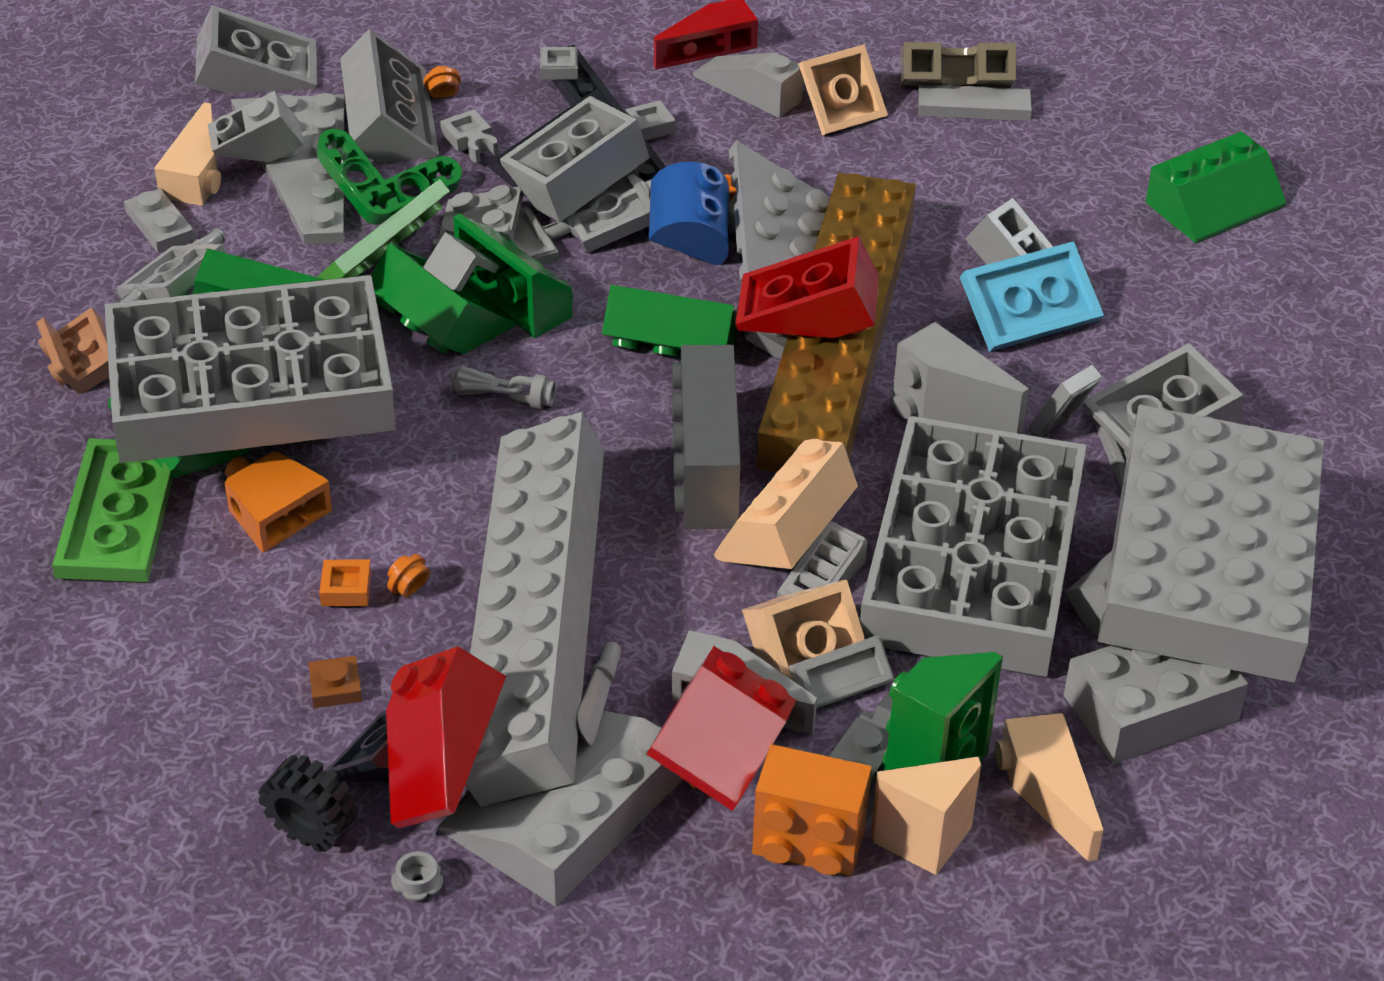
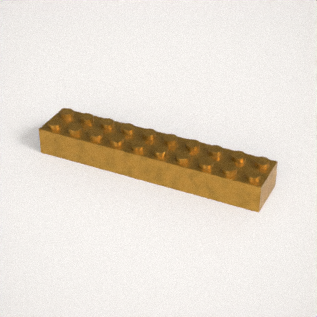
[757,172,916,473]

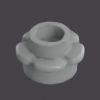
[391,851,443,901]

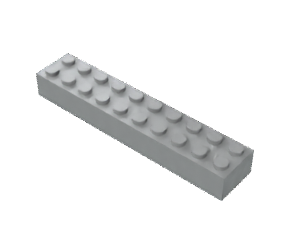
[466,412,604,807]

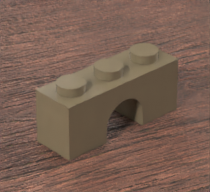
[900,42,1016,88]

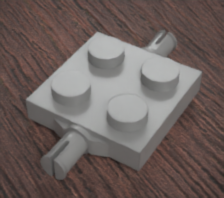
[543,172,652,253]
[116,228,227,303]

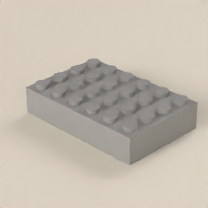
[105,275,396,463]
[1098,404,1324,683]
[860,416,1087,677]

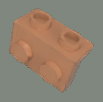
[36,307,109,394]

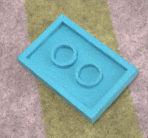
[960,241,1104,352]

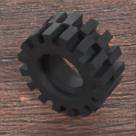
[258,754,358,852]

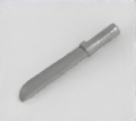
[577,642,621,747]

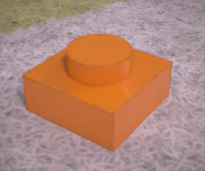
[319,559,372,606]

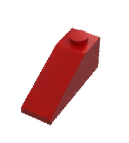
[653,0,758,70]

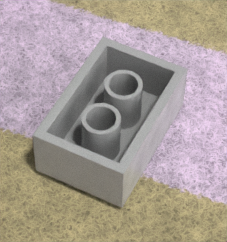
[1064,645,1249,764]

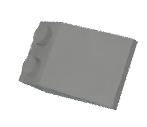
[195,5,317,93]
[892,322,1029,434]
[1083,343,1243,453]

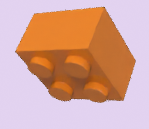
[752,744,872,876]

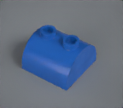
[649,162,730,265]

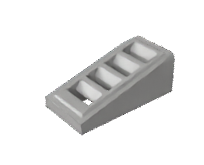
[777,522,867,598]

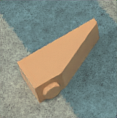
[154,102,221,206]
[995,713,1104,861]

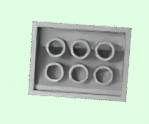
[438,711,683,907]

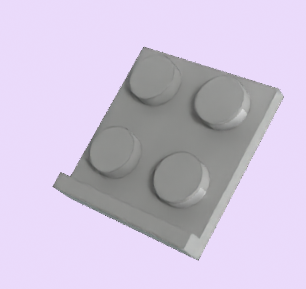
[432,185,524,249]

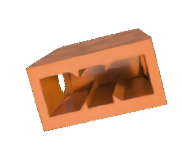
[224,452,332,553]

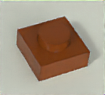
[308,655,362,708]

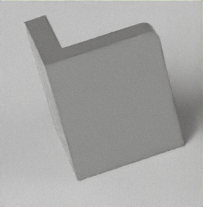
[423,232,499,292]

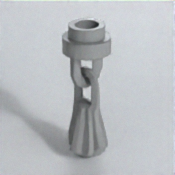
[451,365,556,410]

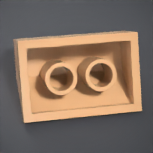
[714,439,858,569]

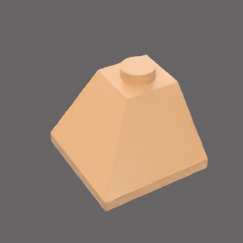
[799,44,888,136]
[742,580,865,680]

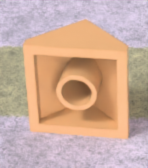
[871,757,981,875]

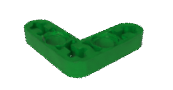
[317,129,462,225]

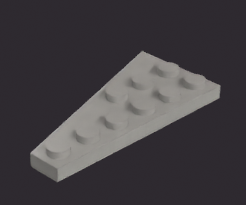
[231,93,345,245]
[729,140,830,358]

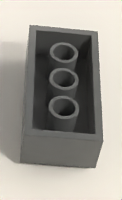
[672,345,740,529]

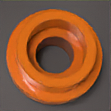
[423,66,461,99]
[387,554,431,598]

